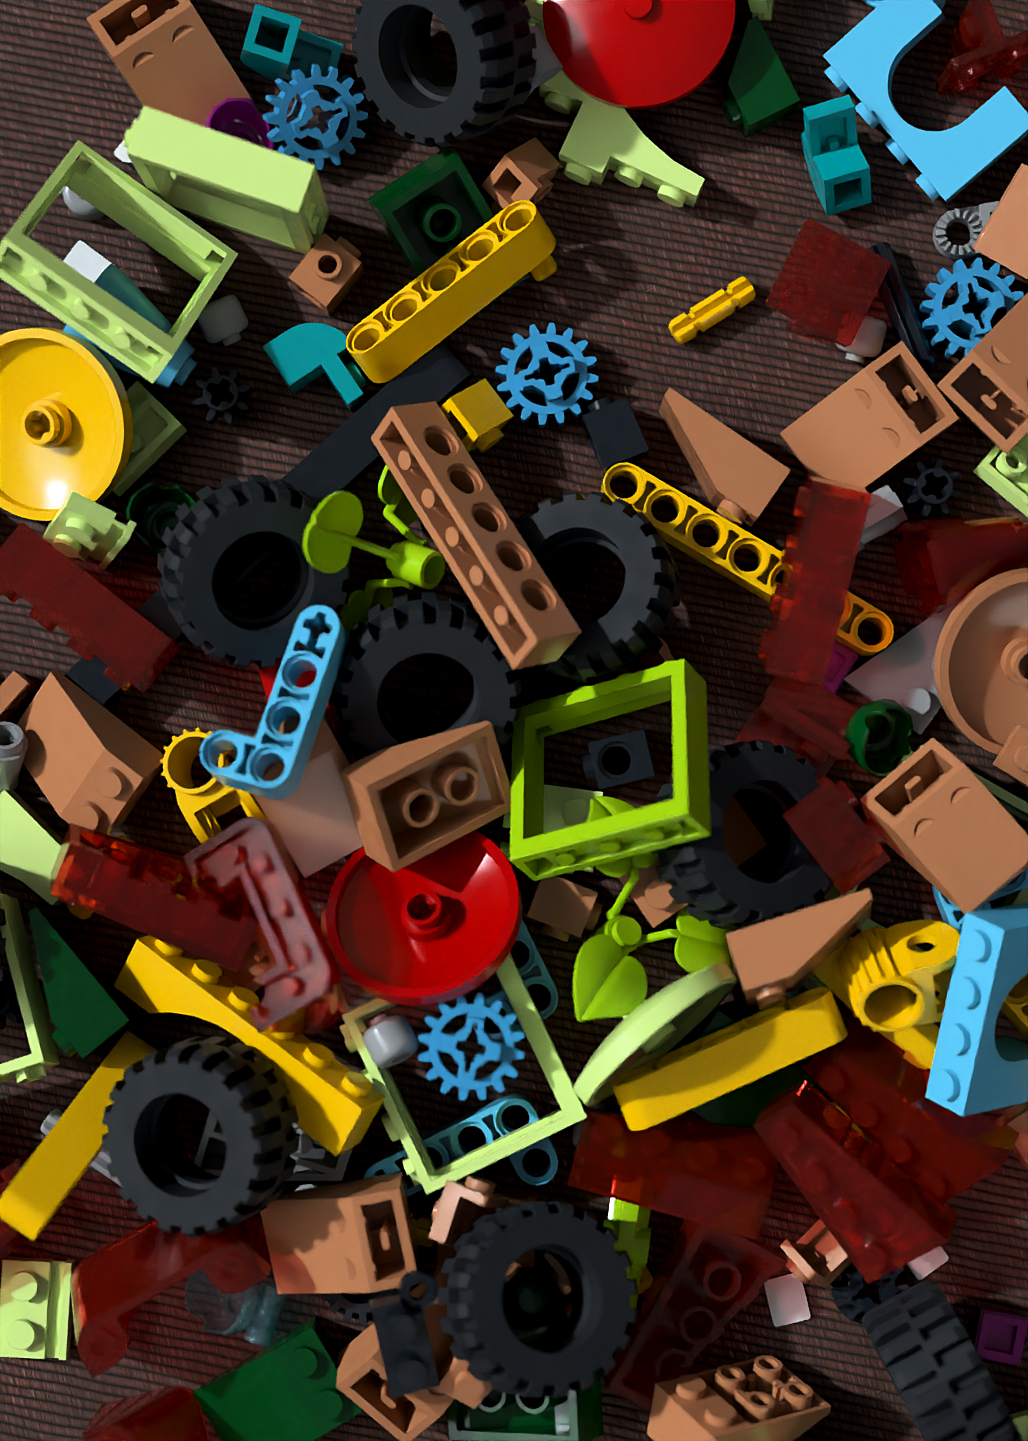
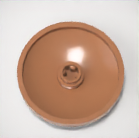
[934,568,1028,755]

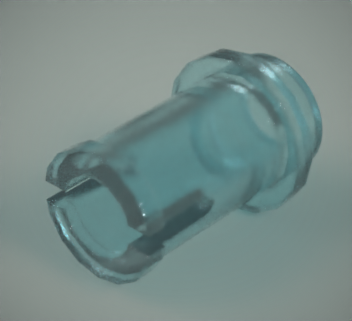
[242,1281,290,1347]

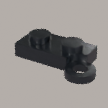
[369,1269,439,1398]

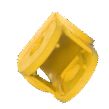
[160,728,270,855]
[837,920,960,1033]

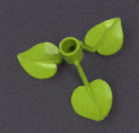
[303,464,446,642]
[573,796,737,1021]

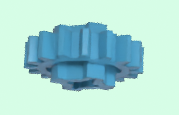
[263,62,368,170]
[919,257,1024,359]
[495,323,599,428]
[418,992,525,1101]

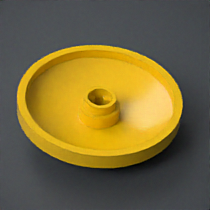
[0,327,133,521]

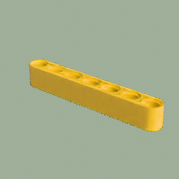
[601,462,894,657]

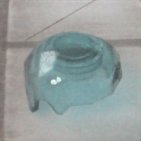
[185,1260,260,1335]

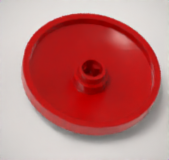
[542,0,735,110]
[326,830,522,1006]

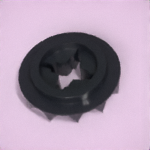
[831,1248,909,1324]

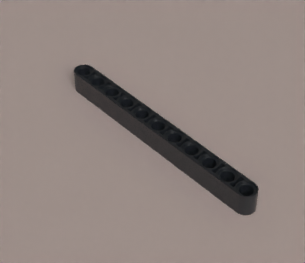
[64,339,475,709]

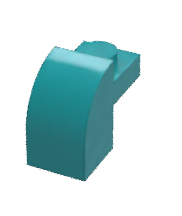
[240,4,344,94]
[800,95,872,216]
[263,323,368,412]

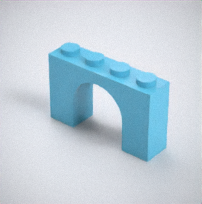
[823,0,1028,203]
[925,903,1028,1117]

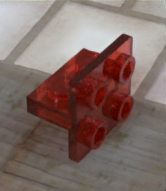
[935,0,1028,96]
[766,219,890,347]
[735,664,858,779]

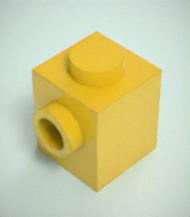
[440,378,514,453]

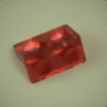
[782,775,891,895]

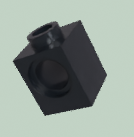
[581,396,649,475]
[580,729,655,790]

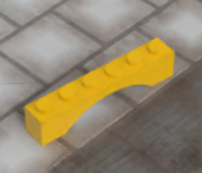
[114,930,385,1156]

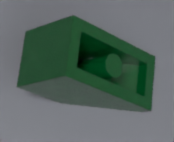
[721,16,800,138]

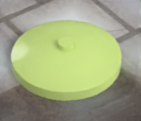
[574,962,738,1106]

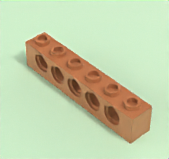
[371,401,581,670]

